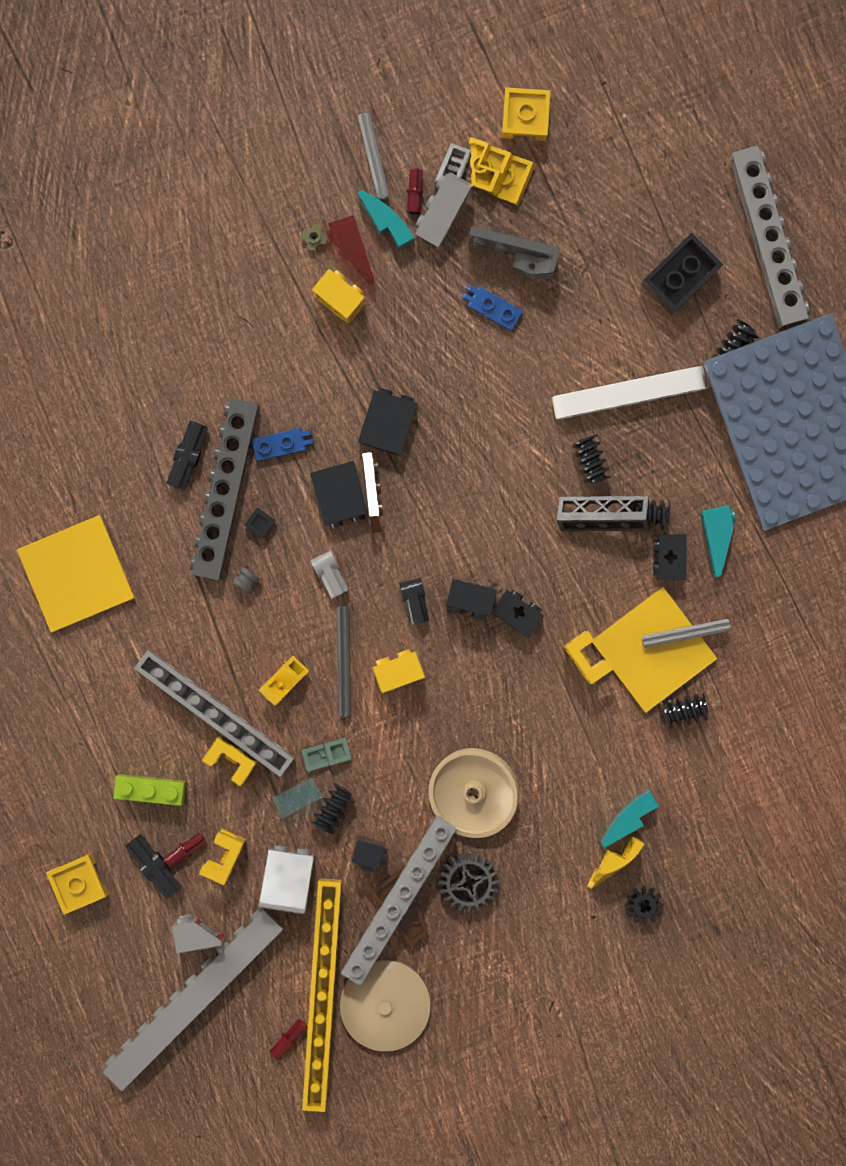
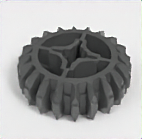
[439,851,500,913]

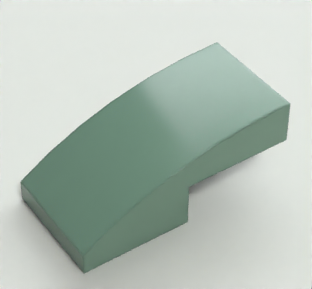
[300,737,352,772]

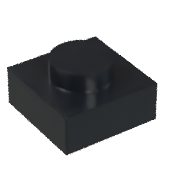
[244,507,276,539]

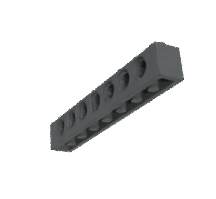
[189,398,259,581]

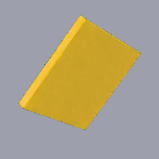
[17,515,135,633]
[592,587,717,713]

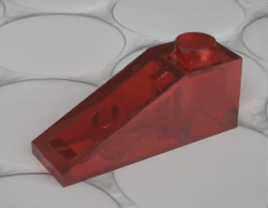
[326,215,375,284]

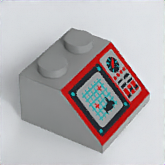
[172,914,226,953]

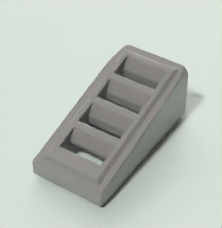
[434,143,471,190]

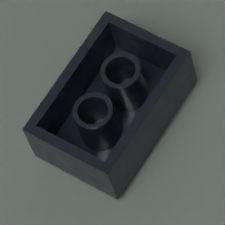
[641,233,723,316]

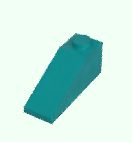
[700,505,736,577]

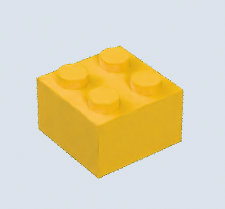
[312,269,365,325]
[373,649,425,693]

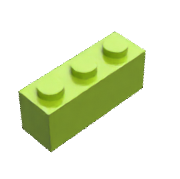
[113,774,187,806]

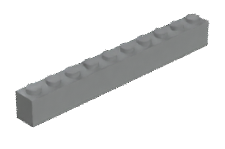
[103,908,284,1091]

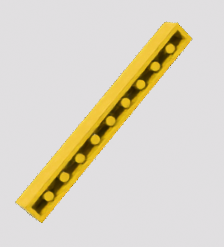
[302,878,342,1112]

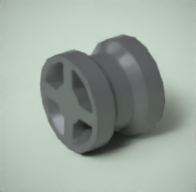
[232,566,261,594]

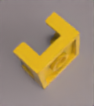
[502,87,550,141]
[563,631,614,684]
[202,736,258,786]
[199,828,247,885]
[46,853,109,915]

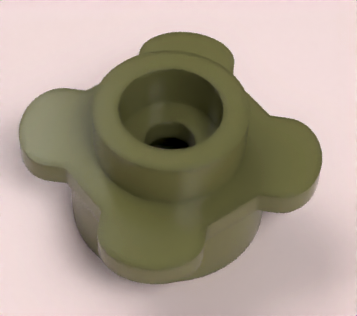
[301,224,327,251]

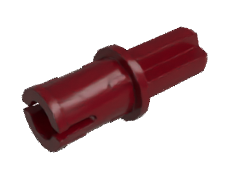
[406,168,424,214]
[163,832,207,869]
[269,1019,308,1060]

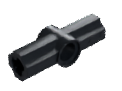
[166,421,208,491]
[125,834,182,900]

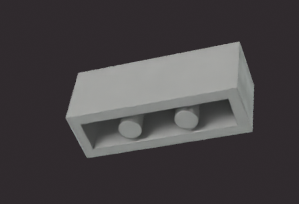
[415,172,474,247]

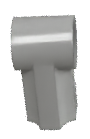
[311,550,348,599]

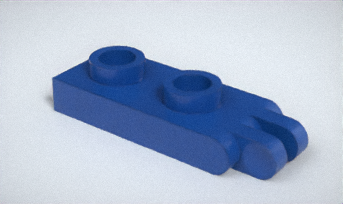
[462,285,523,331]
[252,428,315,462]

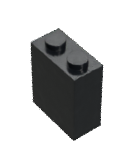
[358,388,417,457]
[310,461,368,529]

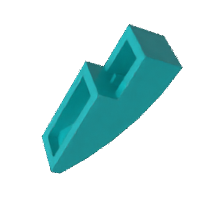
[358,190,415,250]
[600,789,659,848]

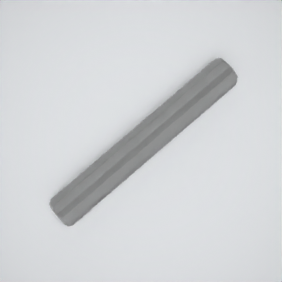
[358,113,389,200]
[642,619,731,648]

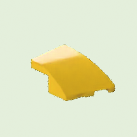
[469,137,535,206]
[587,836,644,889]

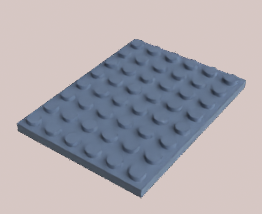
[703,314,846,531]

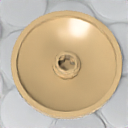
[429,748,519,838]
[340,959,430,1051]

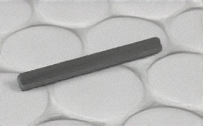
[337,606,351,718]

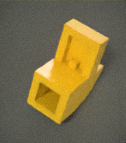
[259,656,309,706]

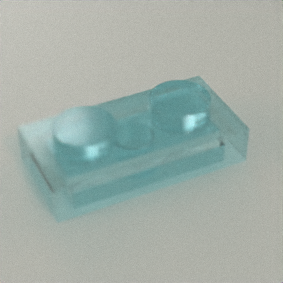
[272,777,323,818]

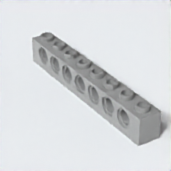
[729,146,810,329]
[134,650,295,777]
[341,815,457,986]

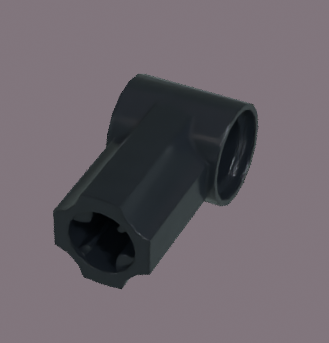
[399,577,429,625]

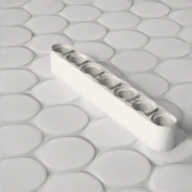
[552,366,708,420]

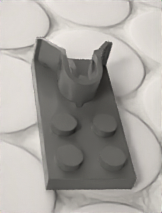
[468,226,560,280]

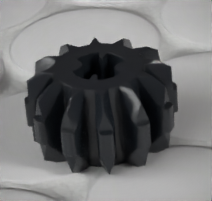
[624,885,664,925]

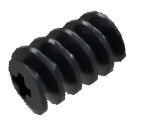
[712,319,759,358]
[572,435,612,484]
[624,495,671,530]
[659,693,708,729]
[309,782,355,834]

